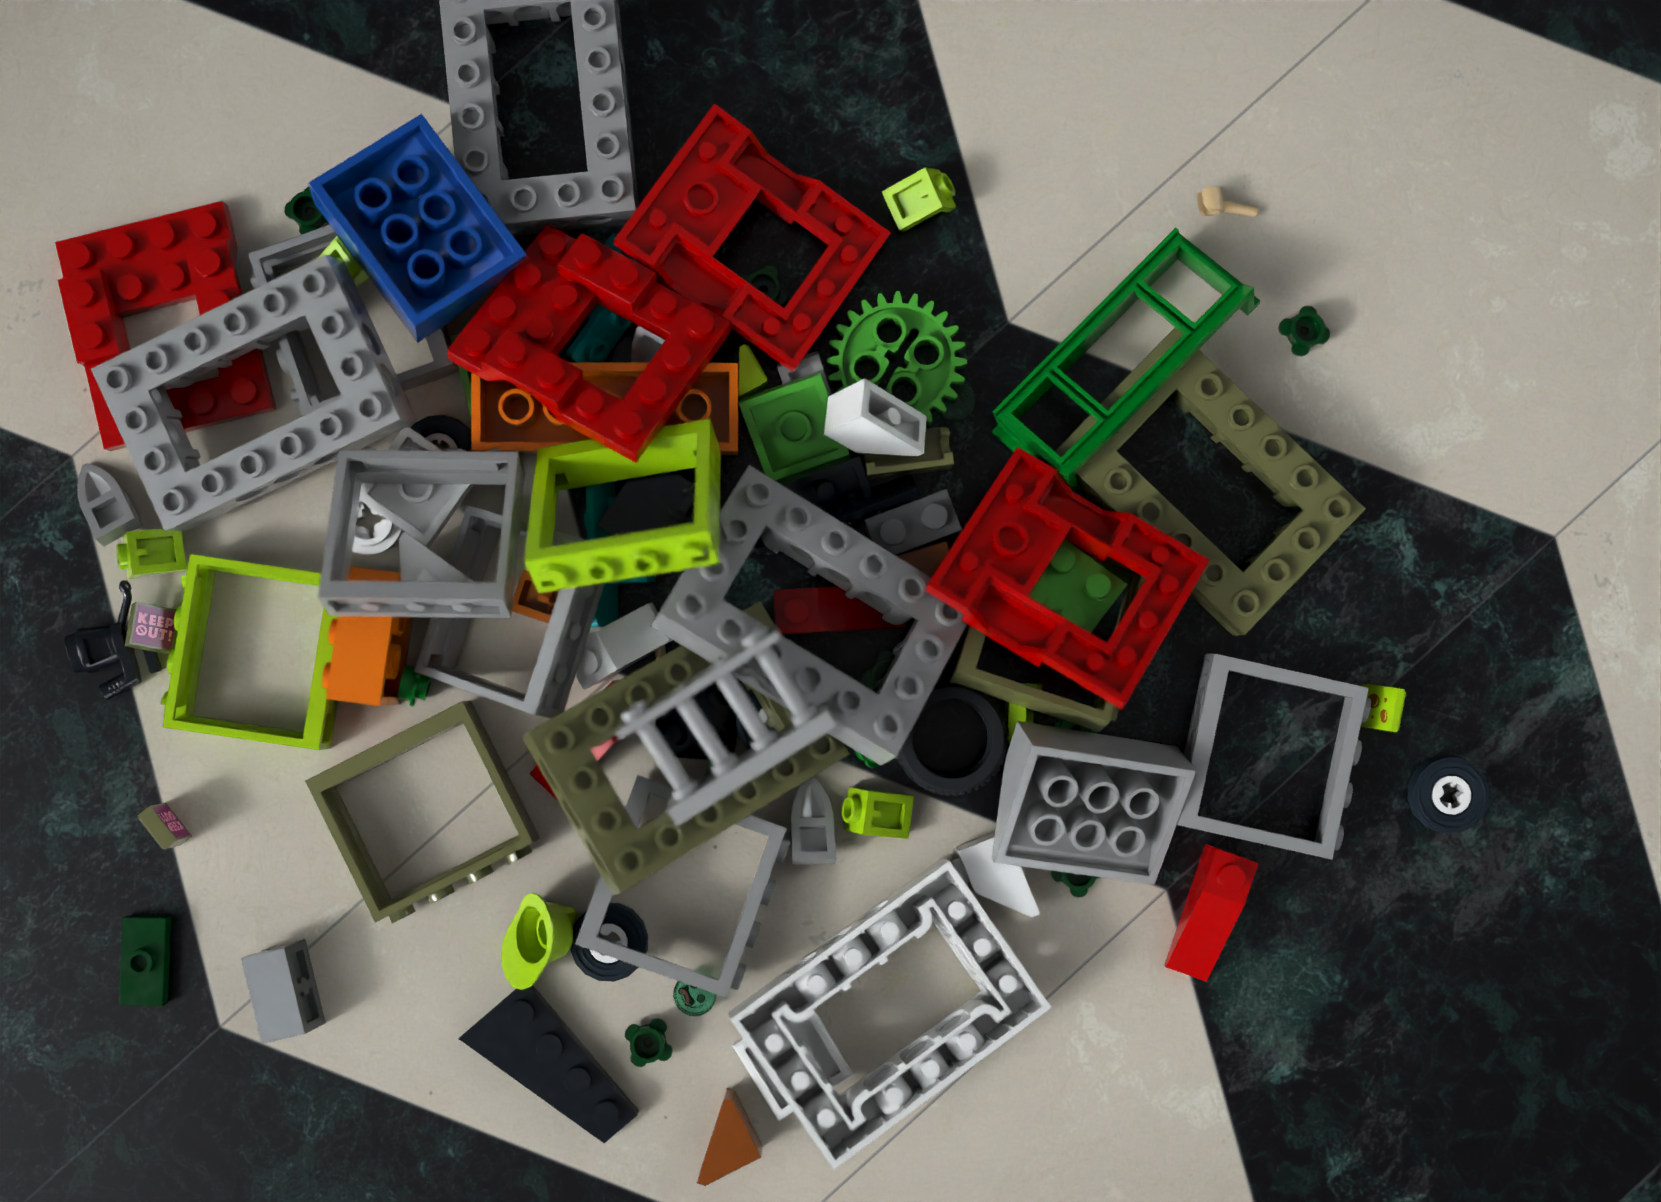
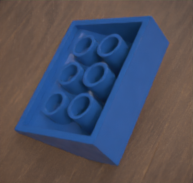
[308,114,527,343]

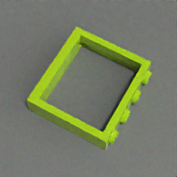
[524,419,721,593]
[161,554,338,750]

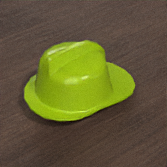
[501,892,578,990]

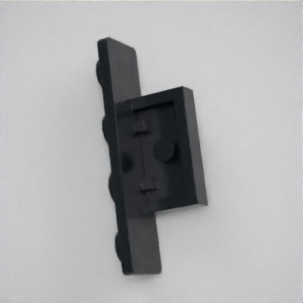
[754,452,920,556]

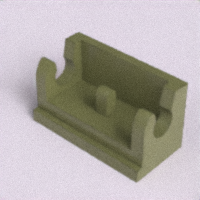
[863,426,954,480]

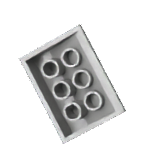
[992,721,1196,885]

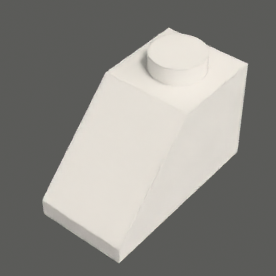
[824,379,927,456]
[575,602,673,690]
[952,831,1040,917]

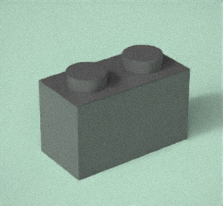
[863,489,962,556]

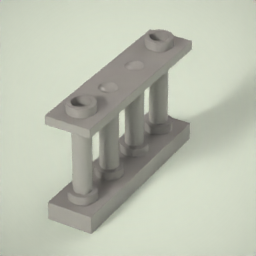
[615,625,837,826]

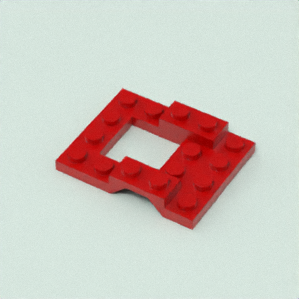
[613,104,891,372]
[55,201,277,451]
[446,224,731,463]
[925,447,1210,709]

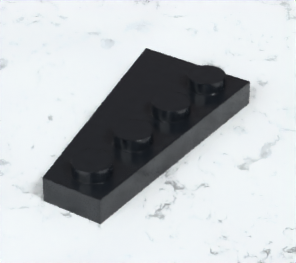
[458,985,639,1143]

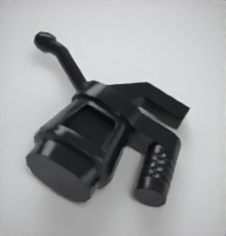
[64,580,162,700]

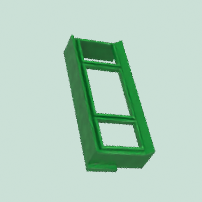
[992,227,1260,492]

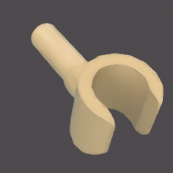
[1197,186,1258,217]

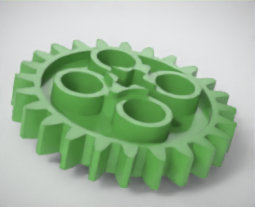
[827,291,967,425]

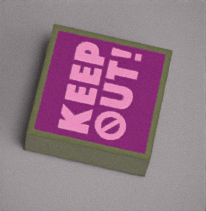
[125,602,177,654]
[137,803,192,850]

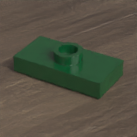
[119,915,171,1006]

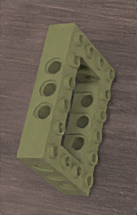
[1055,328,1366,636]
[522,601,850,895]

